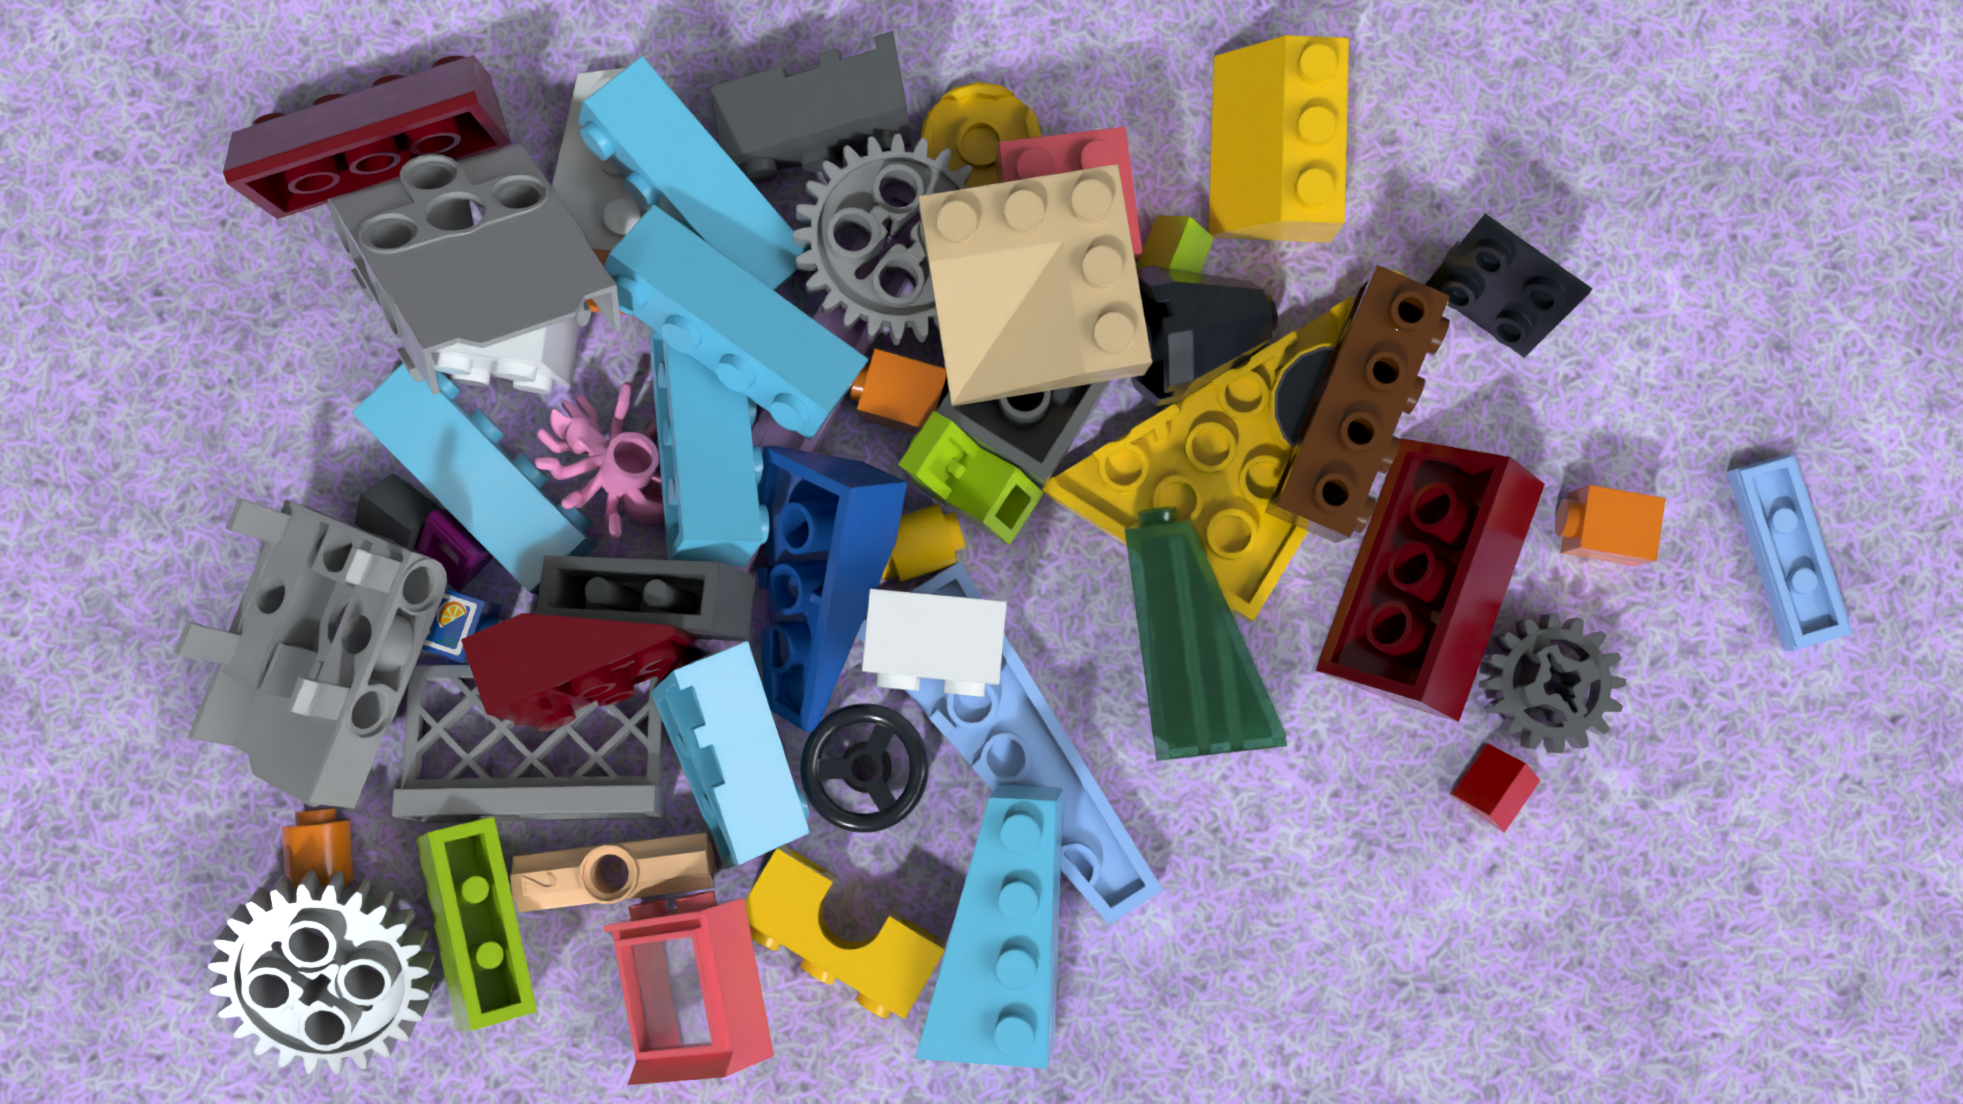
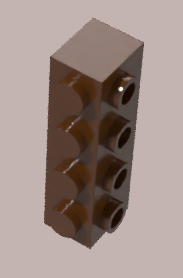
[1264,265,1450,543]

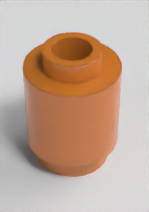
[282,808,354,889]

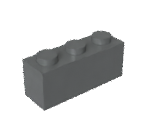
[536,555,756,642]

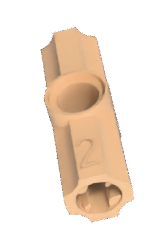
[510,831,716,912]

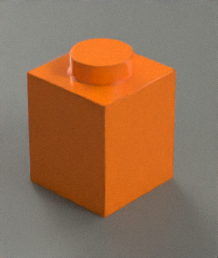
[850,349,948,435]
[1555,485,1666,566]

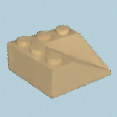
[918,164,1152,406]

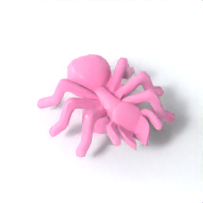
[535,382,665,538]

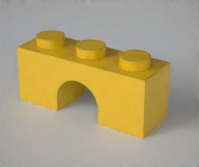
[745,844,947,1019]

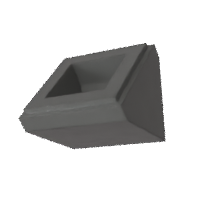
[354,473,442,551]

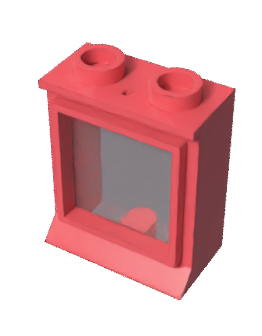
[604,890,774,1085]

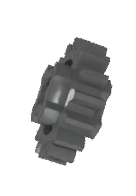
[1479,613,1627,753]

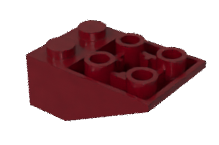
[461,613,711,731]

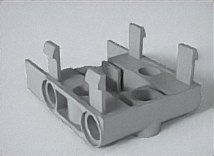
[328,143,622,395]
[174,498,447,809]

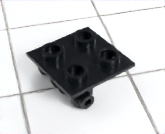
[1425,213,1593,358]

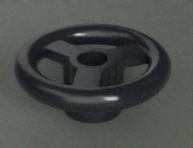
[800,703,929,833]

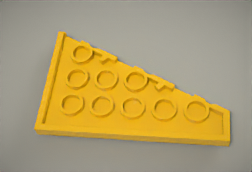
[1042,270,1449,622]

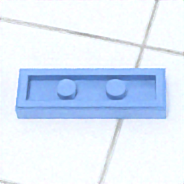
[1727,453,1853,651]

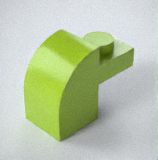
[898,411,1044,545]

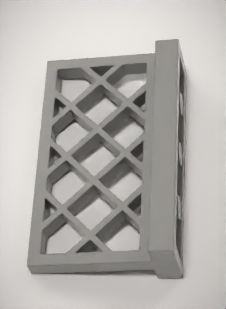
[392,665,666,823]

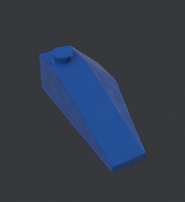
[757,446,907,732]

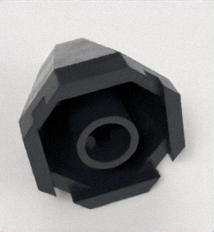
[1130,266,1278,407]

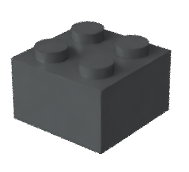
[936,380,1111,490]

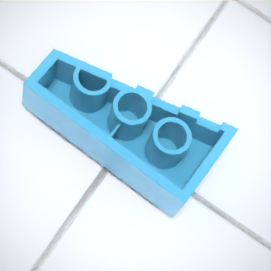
[915,784,1063,1069]

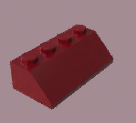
[223,55,512,219]
[1315,438,1545,722]

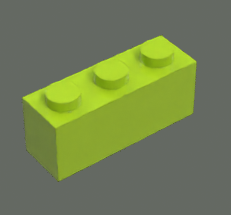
[415,817,538,1031]

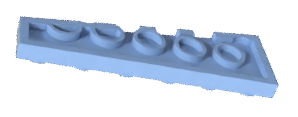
[857,561,1163,925]

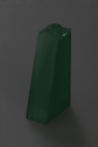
[1124,506,1287,761]

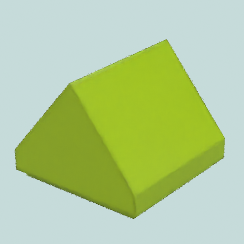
[1136,215,1214,273]

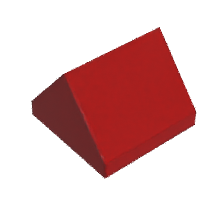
[1450,743,1540,833]

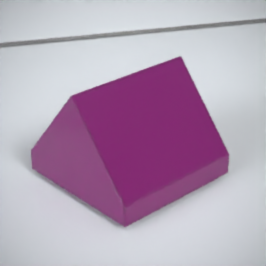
[415,509,494,591]

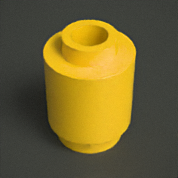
[882,503,967,582]

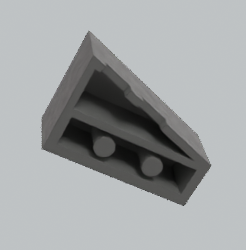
[710,31,911,183]

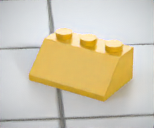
[1208,35,1349,243]

